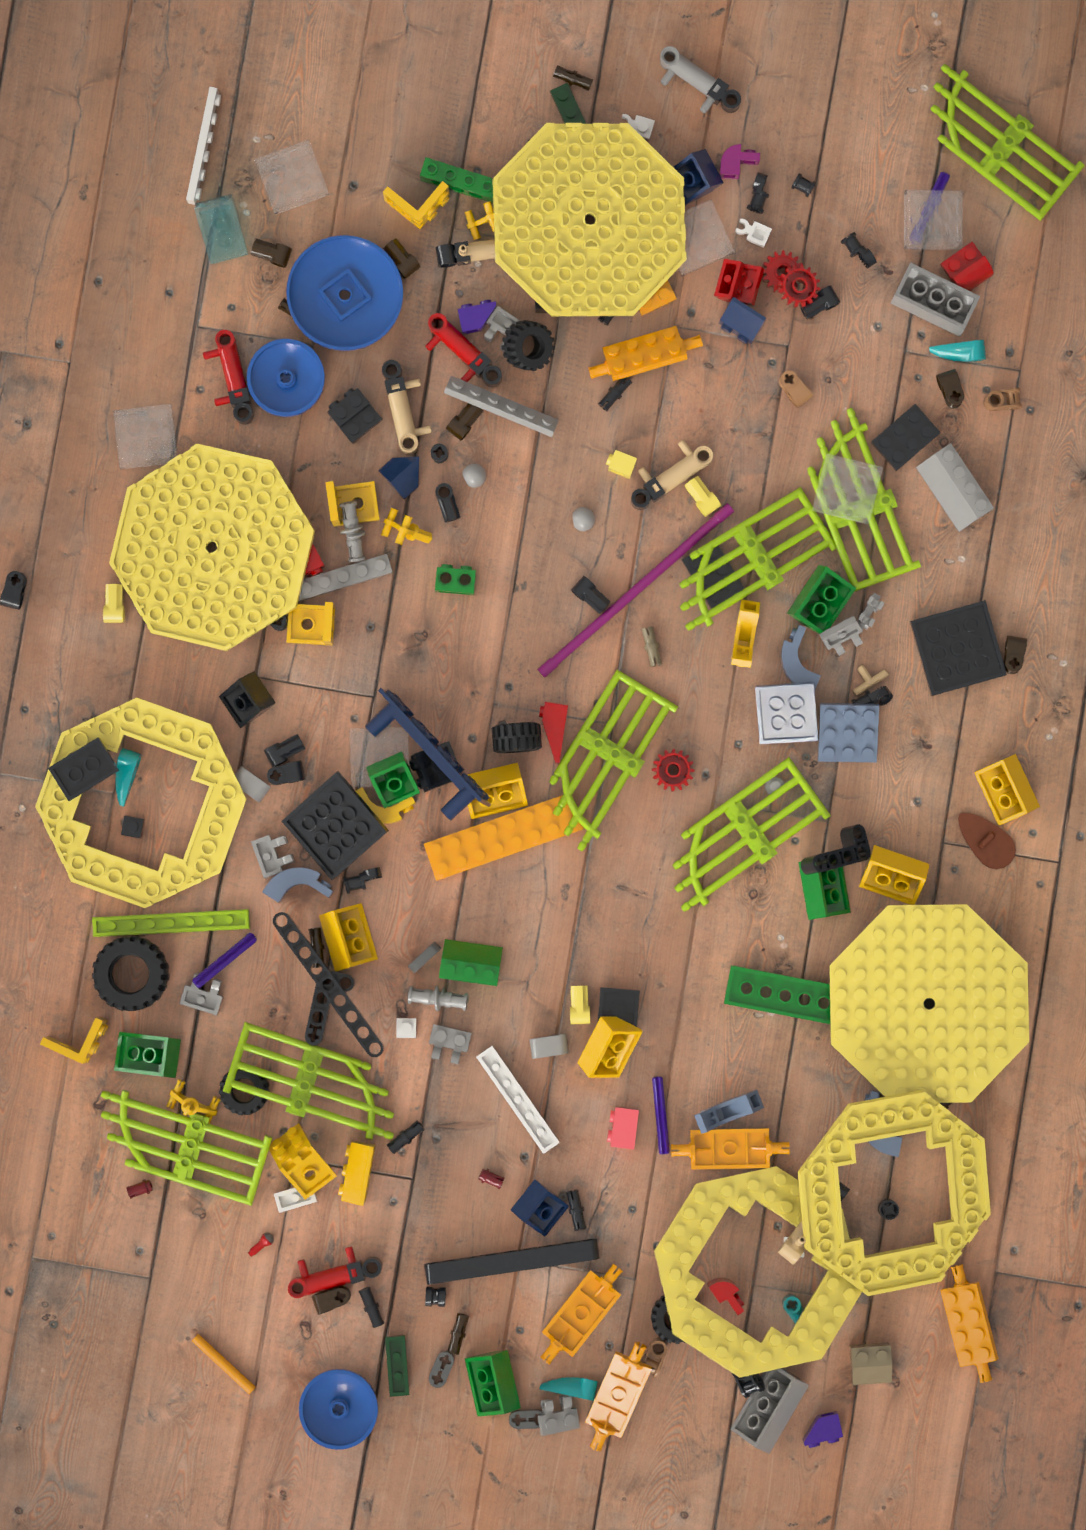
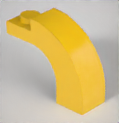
[731,599,760,668]
[356,787,416,824]

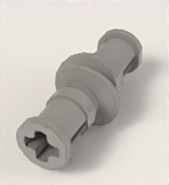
[339,501,366,562]
[408,986,469,1011]

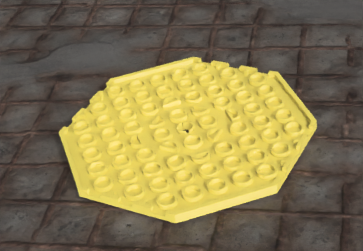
[493,123,687,317]
[109,444,315,651]
[829,904,1029,1103]

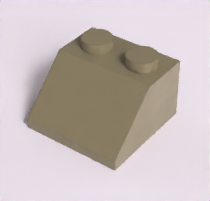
[849,1342,892,1385]

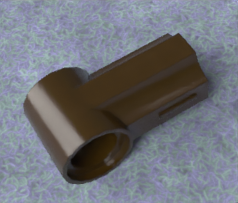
[251,238,292,268]
[383,238,421,279]
[446,403,484,441]

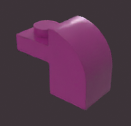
[719,144,760,179]

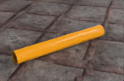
[192,1334,256,1394]

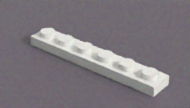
[186,87,221,205]
[476,1046,560,1154]

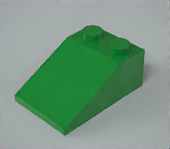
[114,1032,181,1078]

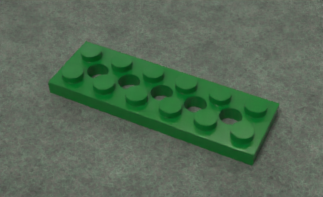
[723,965,830,1024]

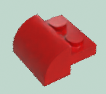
[940,241,994,291]
[714,259,764,306]
[707,1278,745,1315]

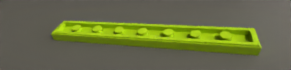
[92,909,250,937]

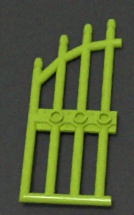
[930,64,1085,221]
[807,408,921,592]
[679,487,837,631]
[549,669,679,851]
[672,757,831,912]
[223,1022,394,1140]
[101,1090,272,1206]

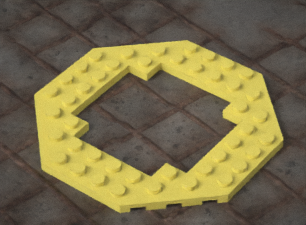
[35,697,247,908]
[798,1090,991,1296]
[654,1166,862,1378]

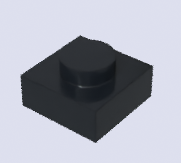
[121,816,145,838]

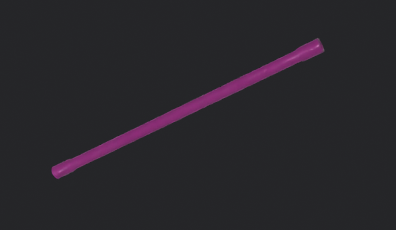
[537,503,734,678]

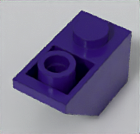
[458,300,496,335]
[802,1411,843,1448]

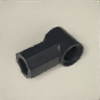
[799,285,841,320]
[435,483,461,523]
[571,576,610,614]
[264,734,306,767]

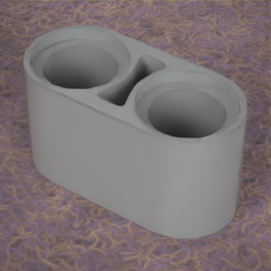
[235,766,271,803]
[529,1034,569,1059]

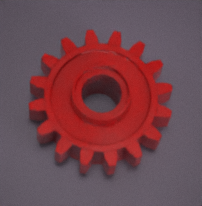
[762,250,803,294]
[777,264,820,308]
[652,749,695,792]

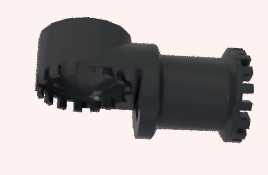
[747,172,769,214]
[841,232,877,269]
[851,686,893,706]
[343,867,382,894]

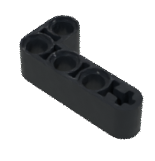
[801,824,871,875]
[305,970,355,1045]

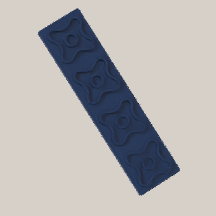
[365,688,492,821]

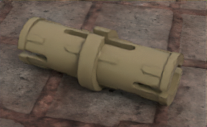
[641,626,663,667]

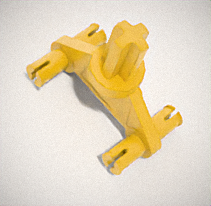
[464,201,494,240]
[380,507,432,545]
[166,1079,220,1124]

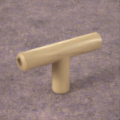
[853,665,889,696]

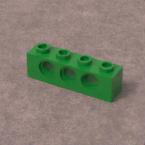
[420,157,493,203]

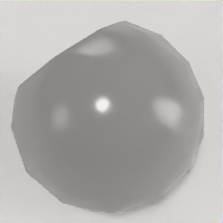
[462,463,487,488]
[572,507,595,531]

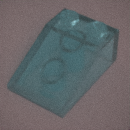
[194,194,248,264]

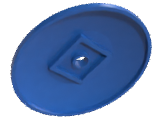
[286,235,403,351]

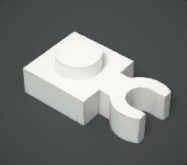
[622,114,655,140]
[735,219,772,248]

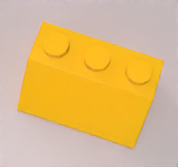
[974,754,1040,825]
[467,762,528,819]
[859,845,930,905]
[319,903,378,972]
[578,1017,643,1078]
[338,1141,375,1206]

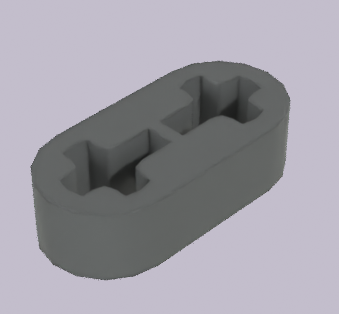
[408,942,442,974]
[429,1351,454,1388]
[509,1409,543,1429]

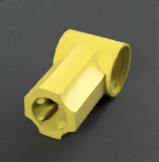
[685,476,721,517]
[103,584,125,623]
[570,986,590,1024]

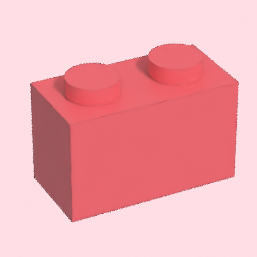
[607,1106,639,1150]

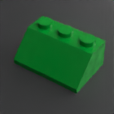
[787,565,856,634]
[798,862,851,920]
[439,939,503,986]
[464,1350,521,1417]

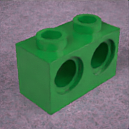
[435,564,476,595]

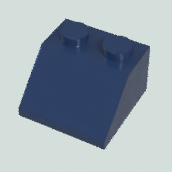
[673,149,724,205]
[719,297,766,344]
[511,1179,569,1237]

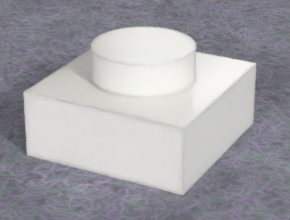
[396,1018,416,1038]

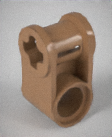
[779,370,813,408]
[983,388,1023,411]
[641,1337,667,1378]

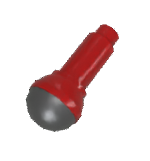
[248,1233,274,1257]

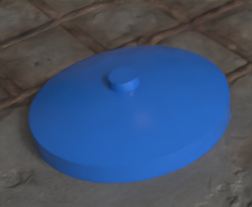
[247,339,325,417]
[299,1369,378,1450]

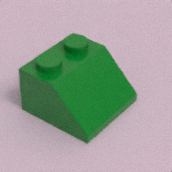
[366,751,420,809]

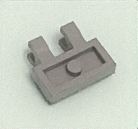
[484,306,520,353]
[858,593,884,631]
[819,616,863,656]
[251,835,295,878]
[179,973,223,1015]
[429,1024,472,1064]
[538,1395,580,1436]

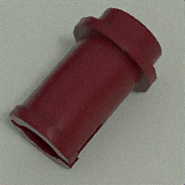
[478,1168,505,1189]
[126,1179,153,1199]

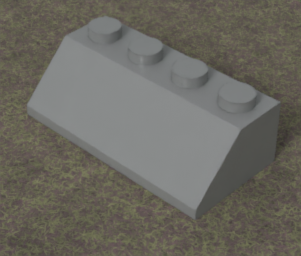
[891,262,980,337]
[916,443,994,532]
[730,1368,809,1454]

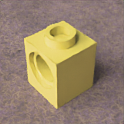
[606,450,637,479]

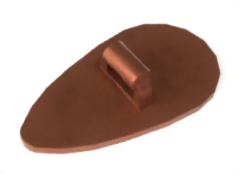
[958,813,1016,869]

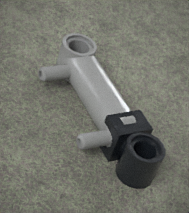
[660,46,741,113]

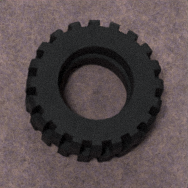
[92,936,169,1011]

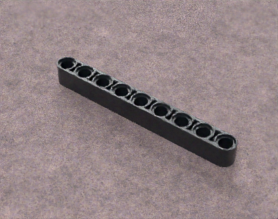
[273,912,384,1057]
[424,1239,600,1284]

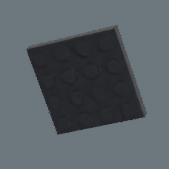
[910,600,1007,696]
[282,771,389,880]

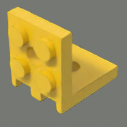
[383,181,450,230]
[325,481,380,527]
[286,602,336,646]
[40,1017,109,1064]
[269,1123,337,1200]

